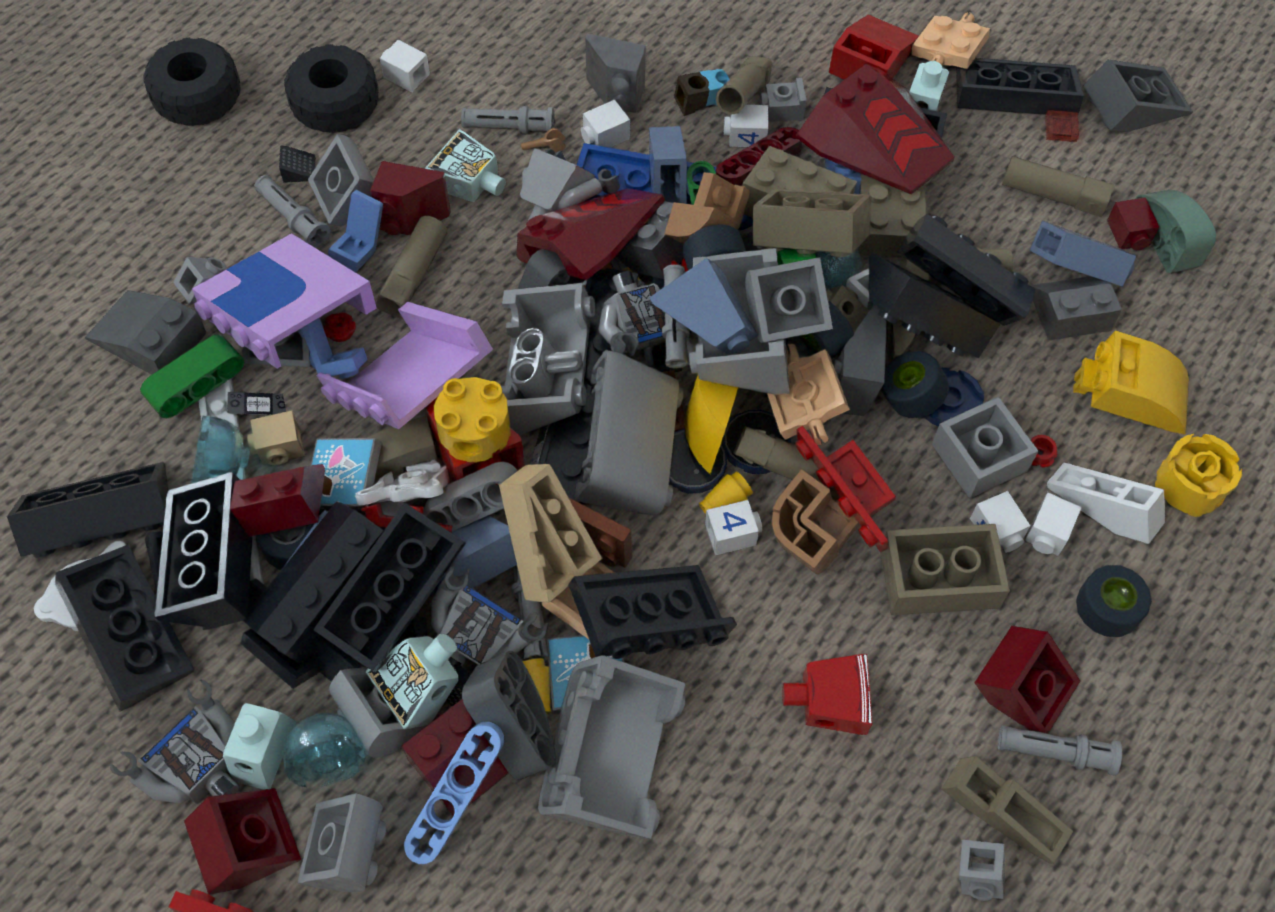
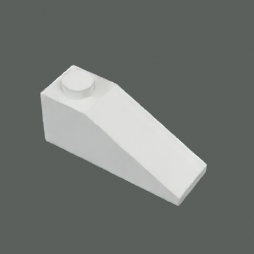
[1047,463,1165,544]

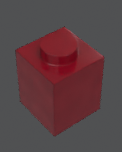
[1107,197,1160,251]

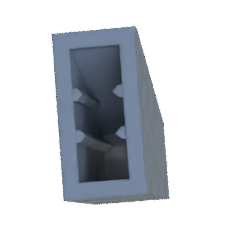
[649,126,687,213]
[1030,220,1136,287]
[649,258,758,355]
[429,515,517,597]

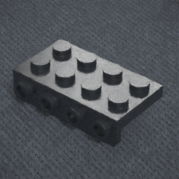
[568,565,737,659]

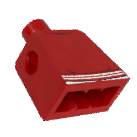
[782,654,872,735]

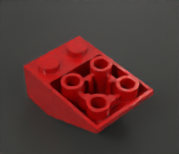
[829,15,919,80]

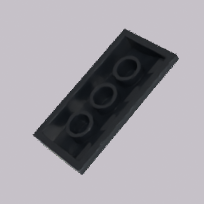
[956,58,1084,117]
[55,545,194,712]

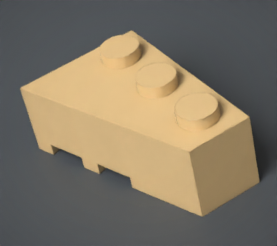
[499,464,602,603]

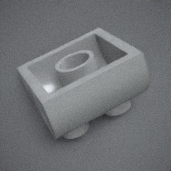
[308,134,374,226]
[745,257,833,343]
[329,667,432,757]
[298,793,386,892]

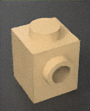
[247,411,305,465]

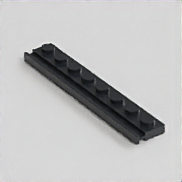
[539,268,638,505]

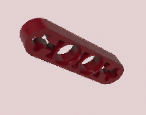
[716,127,802,186]

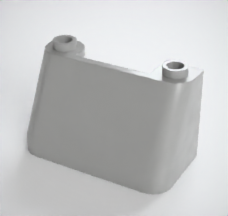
[689,248,790,395]
[501,283,595,435]
[575,350,683,515]
[538,655,685,839]

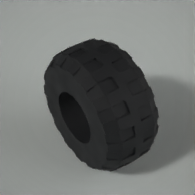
[143,38,241,126]
[284,44,379,133]

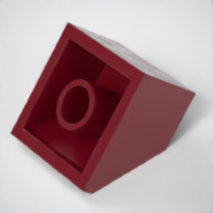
[370,161,451,235]
[230,464,325,537]
[974,626,1080,734]
[402,699,509,816]
[184,788,302,895]

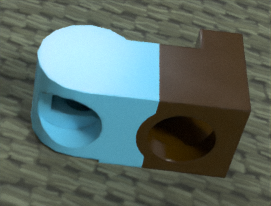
[674,69,730,116]

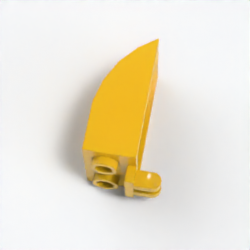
[1073,330,1189,435]
[684,375,738,474]

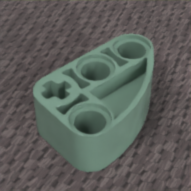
[1135,189,1216,273]

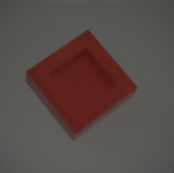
[1045,110,1079,142]

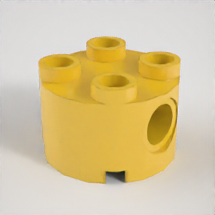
[434,377,511,462]
[1155,434,1242,517]

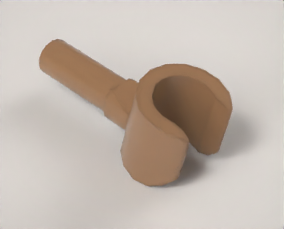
[521,128,566,153]

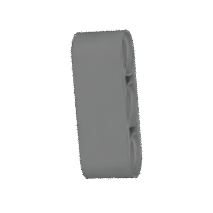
[423,462,517,531]

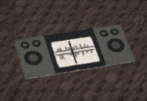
[227,392,286,415]

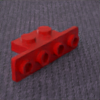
[795,426,896,552]

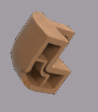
[664,172,751,244]
[772,469,860,575]

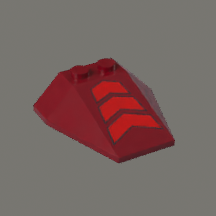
[797,64,955,194]
[516,188,665,280]

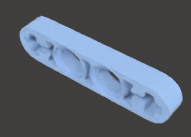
[404,722,504,864]

